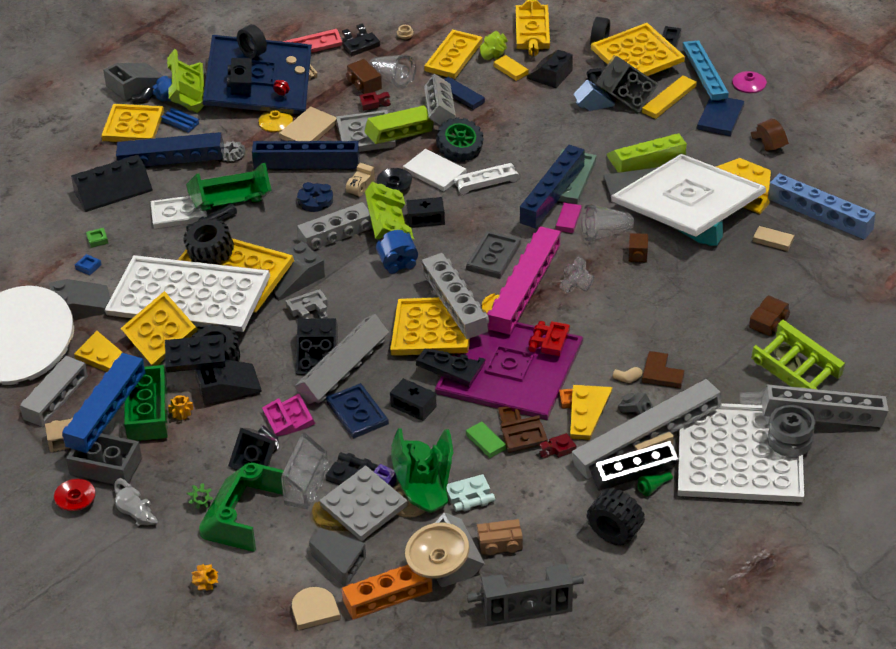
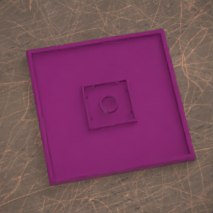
[435,322,583,420]

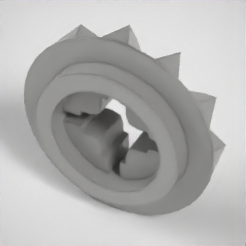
[222,140,245,161]

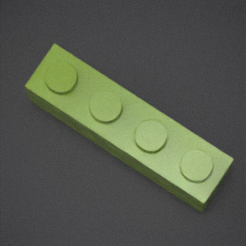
[364,105,434,144]

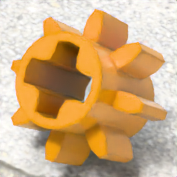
[168,395,194,420]
[192,564,218,591]

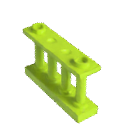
[751,320,845,390]

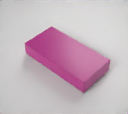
[556,203,582,233]

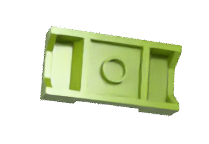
[167,49,204,113]
[365,182,414,240]

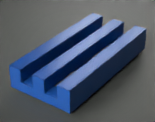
[161,108,199,133]

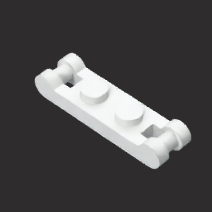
[454,163,520,195]

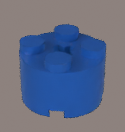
[376,230,418,274]

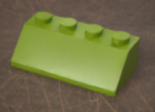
[607,133,687,173]

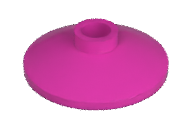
[732,71,767,93]

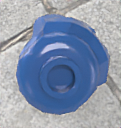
[153,76,172,102]

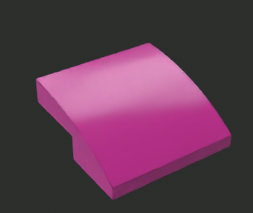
[262,393,316,436]

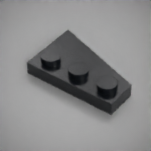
[416,348,486,387]

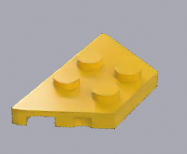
[716,158,771,198]

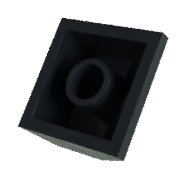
[527,50,573,88]

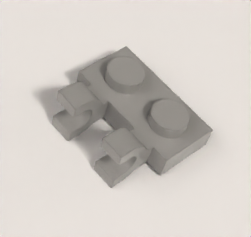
[285,289,328,319]

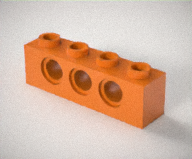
[342,564,432,620]

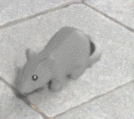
[114,478,158,526]

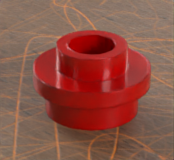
[273,80,290,96]

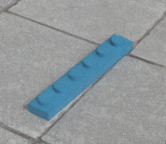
[683,40,729,101]

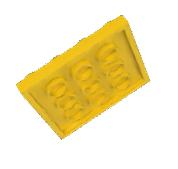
[591,23,685,76]
[390,297,470,355]

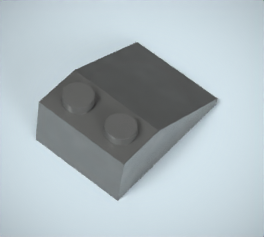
[271,241,325,301]
[49,279,110,321]

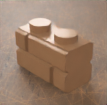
[477,519,523,555]

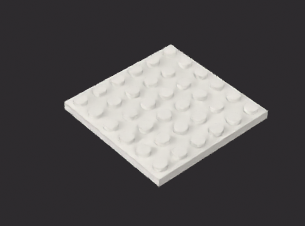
[678,404,804,502]

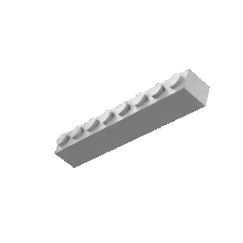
[572,379,722,479]

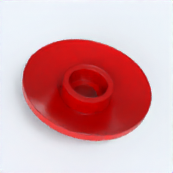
[54,479,96,511]

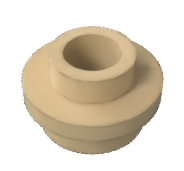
[397,25,413,40]

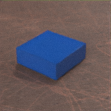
[75,254,101,275]

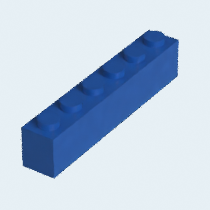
[62,353,145,453]

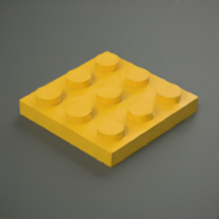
[101,104,164,142]
[121,291,198,366]

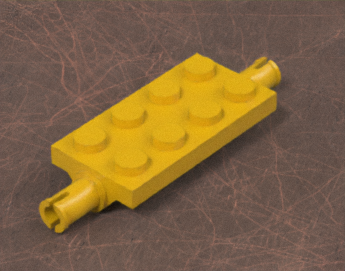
[516,0,550,56]

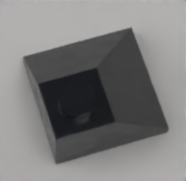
[228,428,277,470]

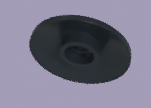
[377,168,412,191]

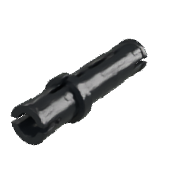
[186,204,237,231]

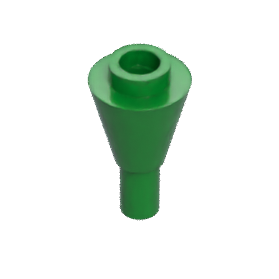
[637,472,673,496]

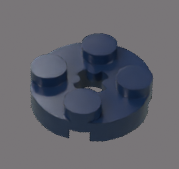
[297,182,333,212]

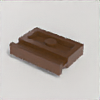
[500,415,548,453]

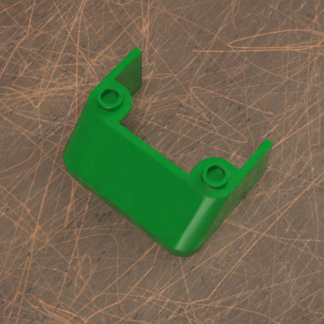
[186,163,272,211]
[199,463,286,552]

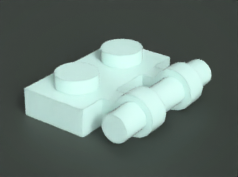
[446,474,495,512]

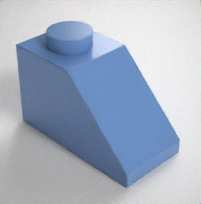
[574,79,615,111]

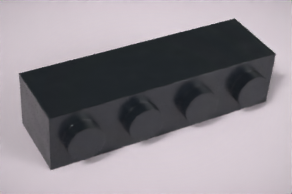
[591,441,678,491]

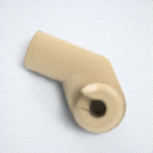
[613,367,643,383]

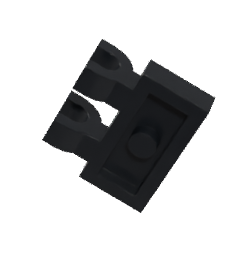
[342,24,380,57]

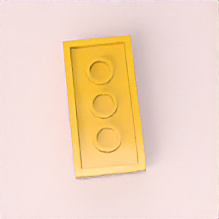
[424,29,483,79]

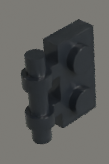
[325,452,378,485]

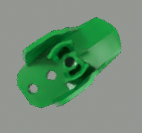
[391,428,454,513]

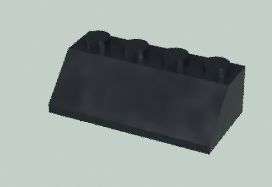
[71,155,153,212]

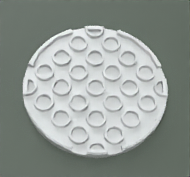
[0,286,74,385]

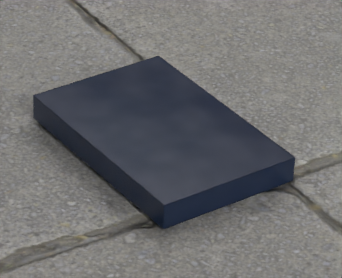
[697,98,744,136]
[326,383,389,439]

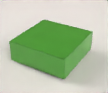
[86,228,109,248]

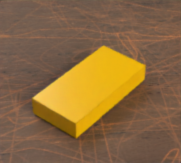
[493,55,529,81]

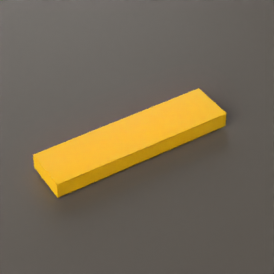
[642,76,697,119]

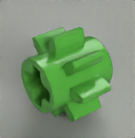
[186,483,213,509]

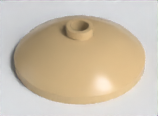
[405,523,470,578]

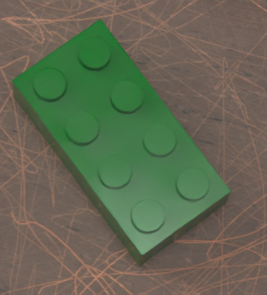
[124,365,168,441]

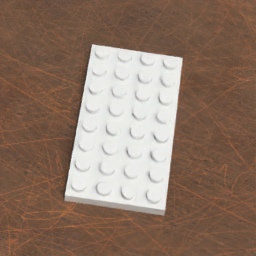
[105,255,270,332]

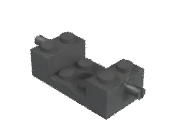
[467,564,584,626]

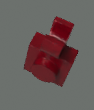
[359,92,391,111]
[539,433,577,459]

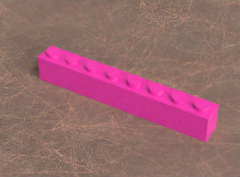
[487,226,561,335]

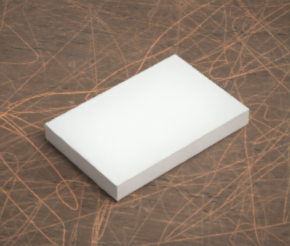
[403,149,466,191]
[150,196,207,229]

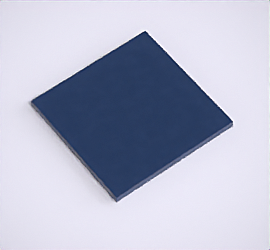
[203,35,312,115]

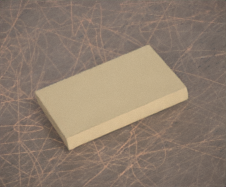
[279,107,337,141]

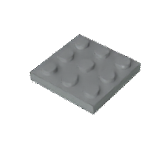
[336,110,396,152]
[319,466,408,541]

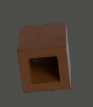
[629,233,648,262]

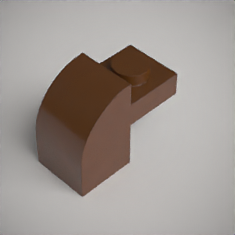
[750,119,789,151]

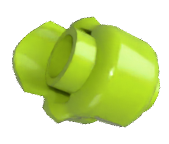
[480,31,508,60]

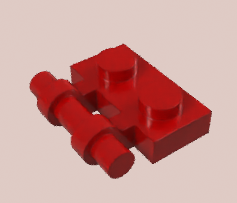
[528,321,570,356]

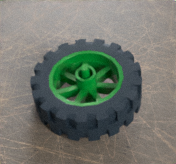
[436,117,484,162]

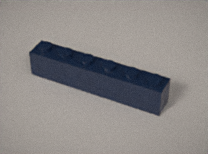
[116,132,224,166]
[252,141,360,169]
[520,145,585,229]

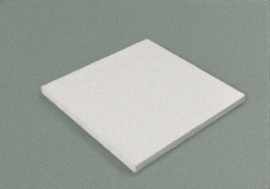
[611,154,766,236]

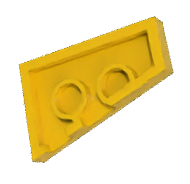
[74,331,123,372]
[570,385,613,440]

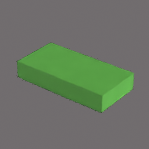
[466,422,506,458]

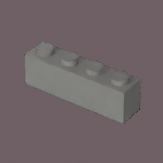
[20,356,88,427]

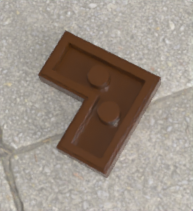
[642,351,684,388]

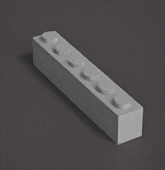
[294,314,389,404]

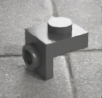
[618,393,653,415]

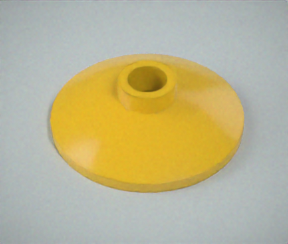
[259,111,293,133]

